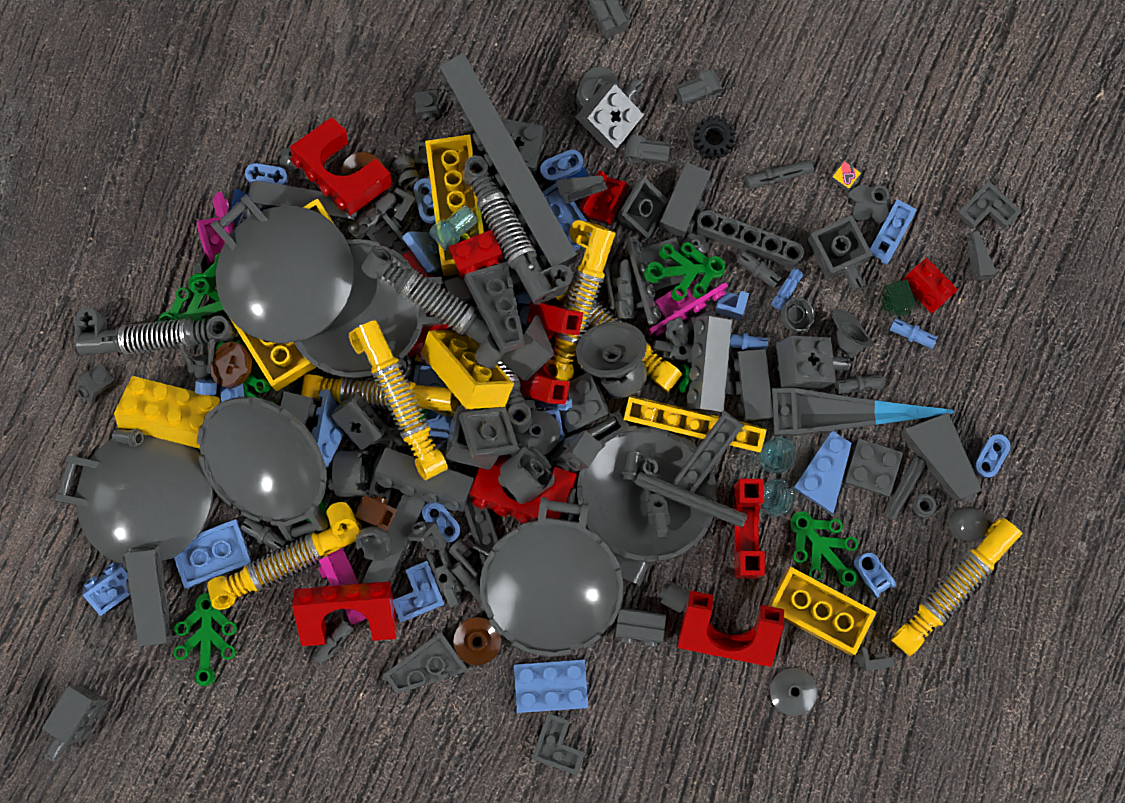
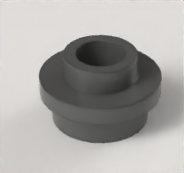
[912,494,936,517]

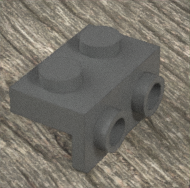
[366,214,410,255]

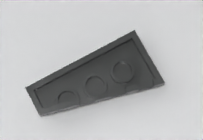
[464,261,524,354]

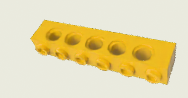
[624,396,766,453]

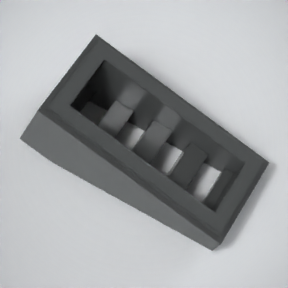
[556,175,608,204]
[967,231,997,282]

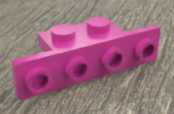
[196,191,235,265]
[647,279,728,337]
[318,548,367,625]

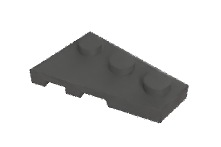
[383,632,469,694]

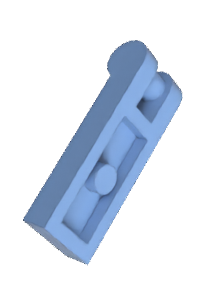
[870,199,917,265]

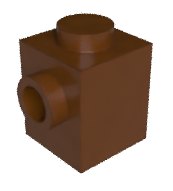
[355,495,398,532]

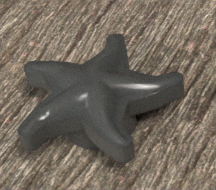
[371,425,410,450]

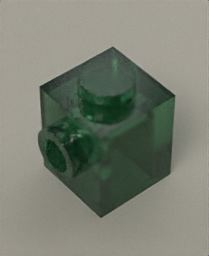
[881,279,916,318]

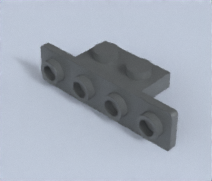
[625,237,661,326]

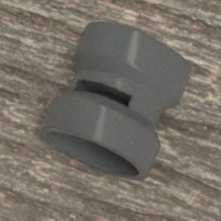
[392,156,420,186]

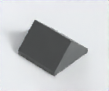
[618,176,669,239]
[500,315,554,381]

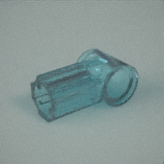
[429,205,478,251]

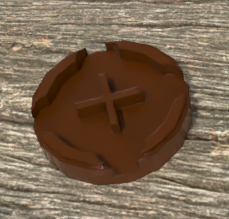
[210,342,252,388]

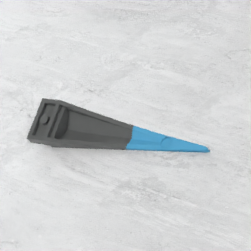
[771,388,955,436]

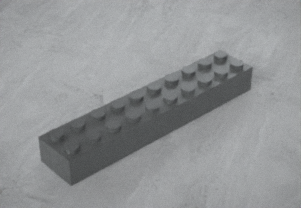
[439,52,578,269]

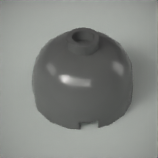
[600,361,647,398]

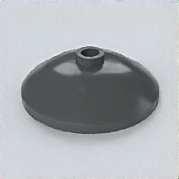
[576,321,646,377]

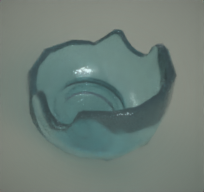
[758,437,797,474]
[760,479,793,517]

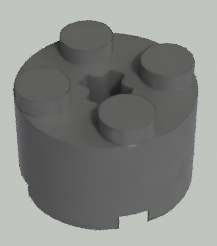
[498,447,555,504]
[328,450,372,497]

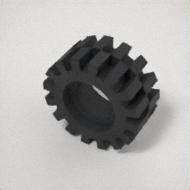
[693,115,735,160]

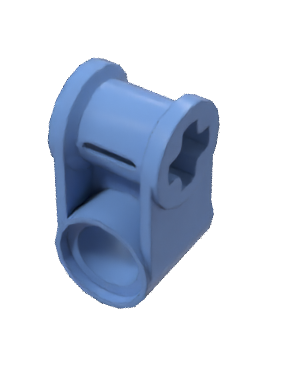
[854,553,896,599]

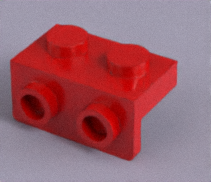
[580,170,629,225]
[448,230,503,279]
[901,257,958,313]

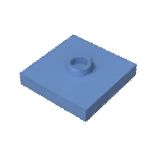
[402,232,443,273]

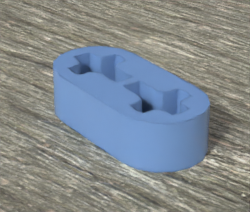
[245,163,289,186]
[195,378,218,395]

